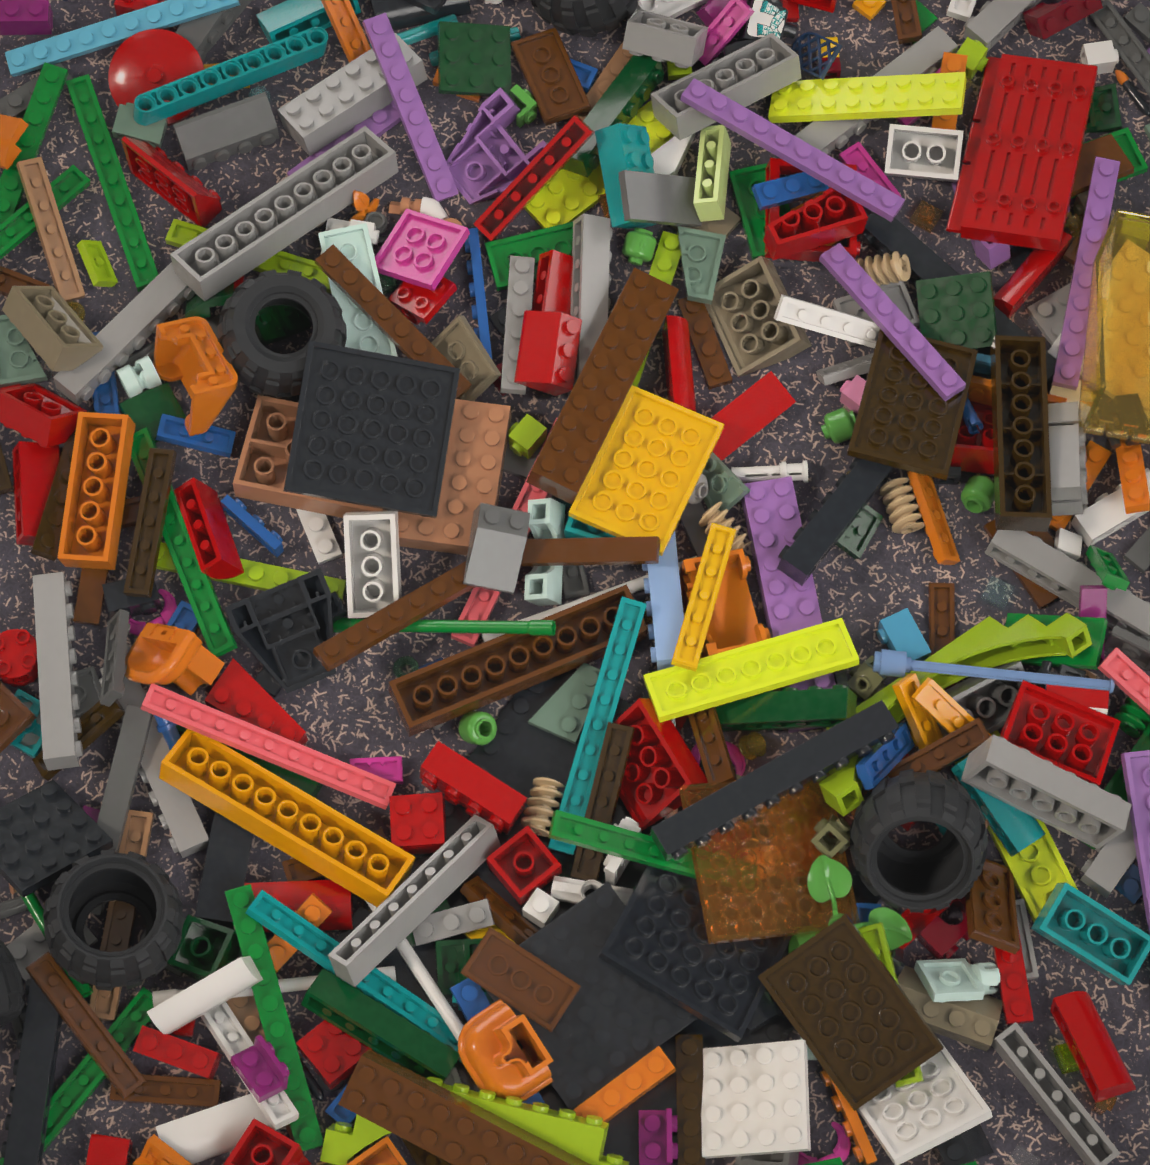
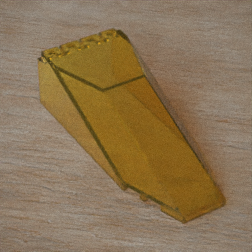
[1078,209,1150,444]

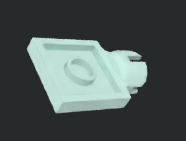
[914,958,1000,1003]

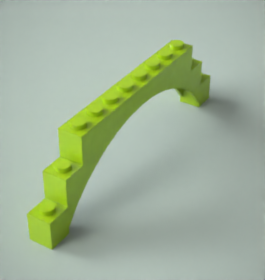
[818,613,1092,817]
[320,1077,629,1165]

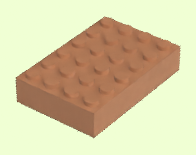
[233,395,387,518]
[398,399,512,555]

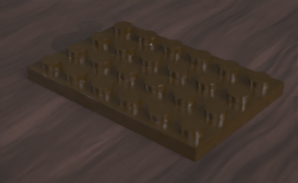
[847,329,978,480]
[758,913,944,1111]

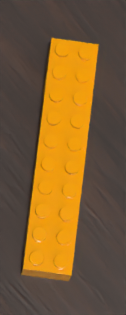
[159,729,415,907]

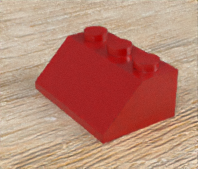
[514,310,582,396]
[0,383,87,448]

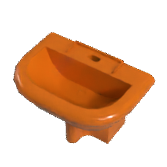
[124,622,225,695]
[458,999,553,1102]

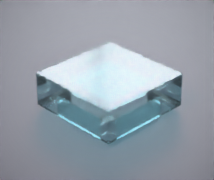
[980,576,1015,610]

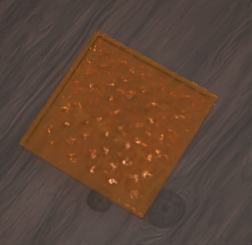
[679,773,860,944]

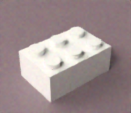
[884,124,963,182]

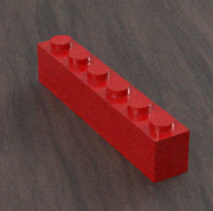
[474,115,595,241]

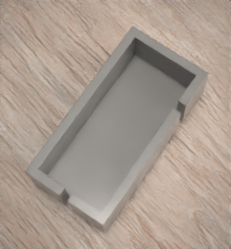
[1048,402,1088,516]

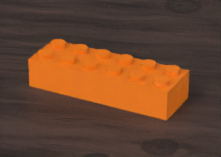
[57,412,135,570]

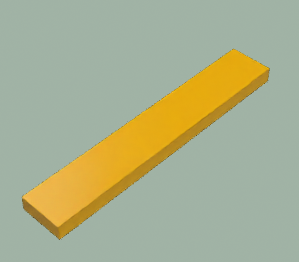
[671,523,736,672]

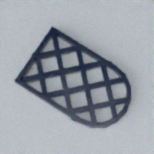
[791,32,843,80]

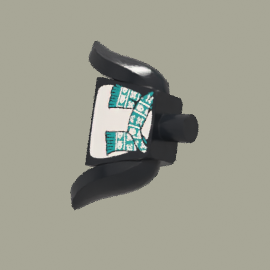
[723,0,797,57]

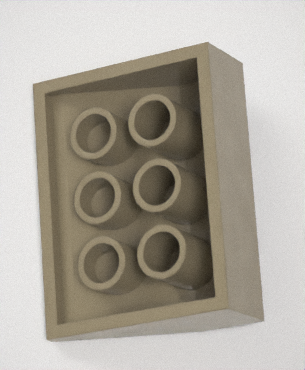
[705,255,812,377]

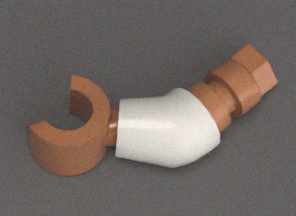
[388,197,463,226]

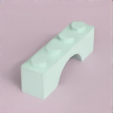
[524,498,565,606]

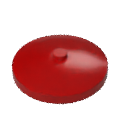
[108,29,205,126]

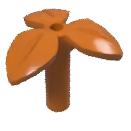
[349,190,380,221]

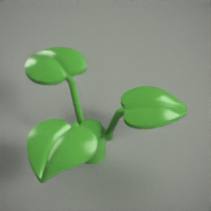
[789,854,912,953]

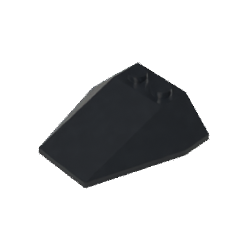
[224,568,336,693]

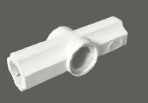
[551,876,633,905]

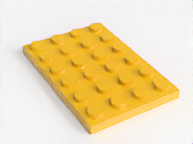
[568,385,724,556]

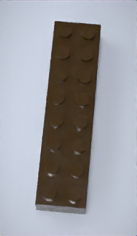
[990,335,1052,532]

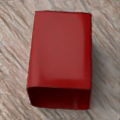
[86,1133,133,1165]

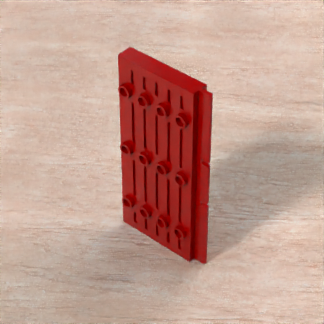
[946,54,1098,252]

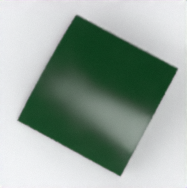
[1085,83,1122,133]
[185,282,235,318]
[255,305,311,345]
[119,382,186,443]
[435,938,487,995]

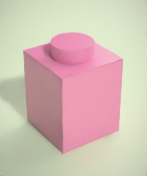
[840,375,866,414]

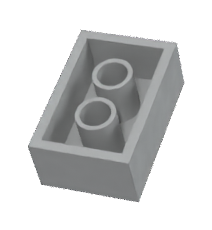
[622,10,709,68]

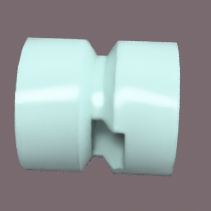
[116,355,162,398]

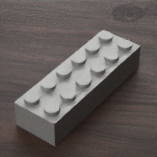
[278,33,428,156]
[651,33,801,140]
[961,734,1132,849]

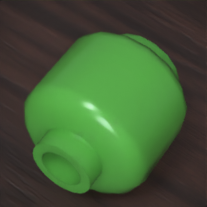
[622,228,657,266]
[821,407,856,444]
[961,475,995,513]
[458,711,497,745]

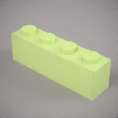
[693,125,731,222]

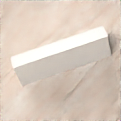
[147,956,263,1034]
[156,1094,273,1164]

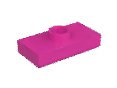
[350,756,403,784]

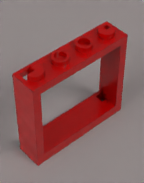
[765,158,861,262]

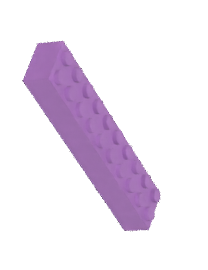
[741,476,836,733]

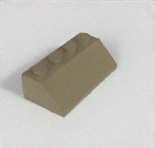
[2,286,104,372]
[897,966,1003,1052]

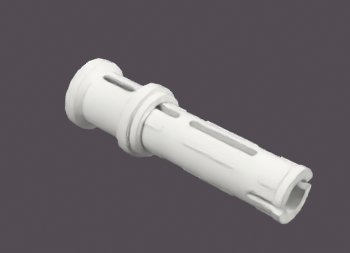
[731,460,808,483]

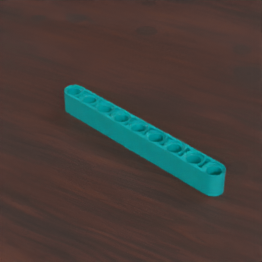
[133,27,328,126]

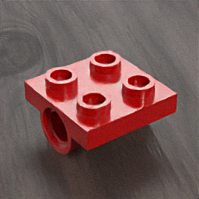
[388,277,457,325]

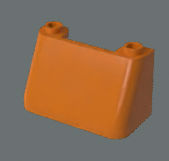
[153,316,238,436]
[679,548,771,658]

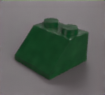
[167,914,240,981]

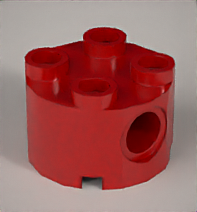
[0,629,38,687]

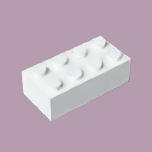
[343,511,402,618]

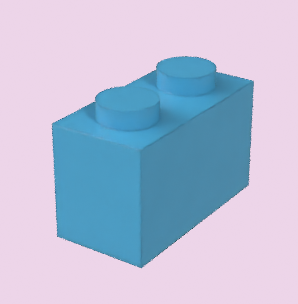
[876,608,931,661]

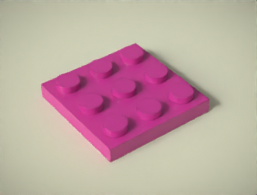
[375,208,470,291]

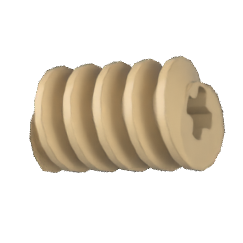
[856,251,911,286]
[880,478,925,534]
[699,501,752,550]
[521,777,565,837]

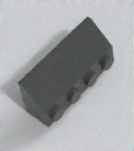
[173,92,279,171]
[936,661,1025,737]

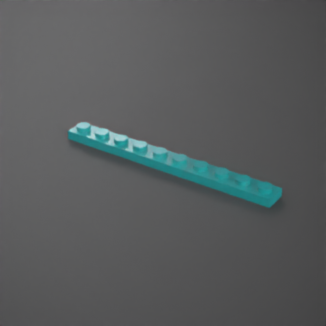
[548,596,647,855]
[245,890,462,1062]

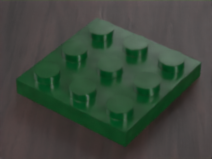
[438,21,511,97]
[916,271,997,349]

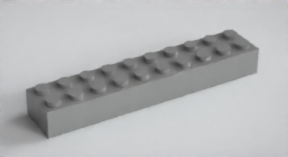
[170,126,399,301]

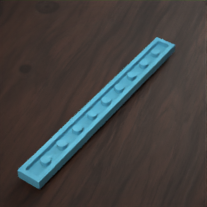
[5,0,240,77]

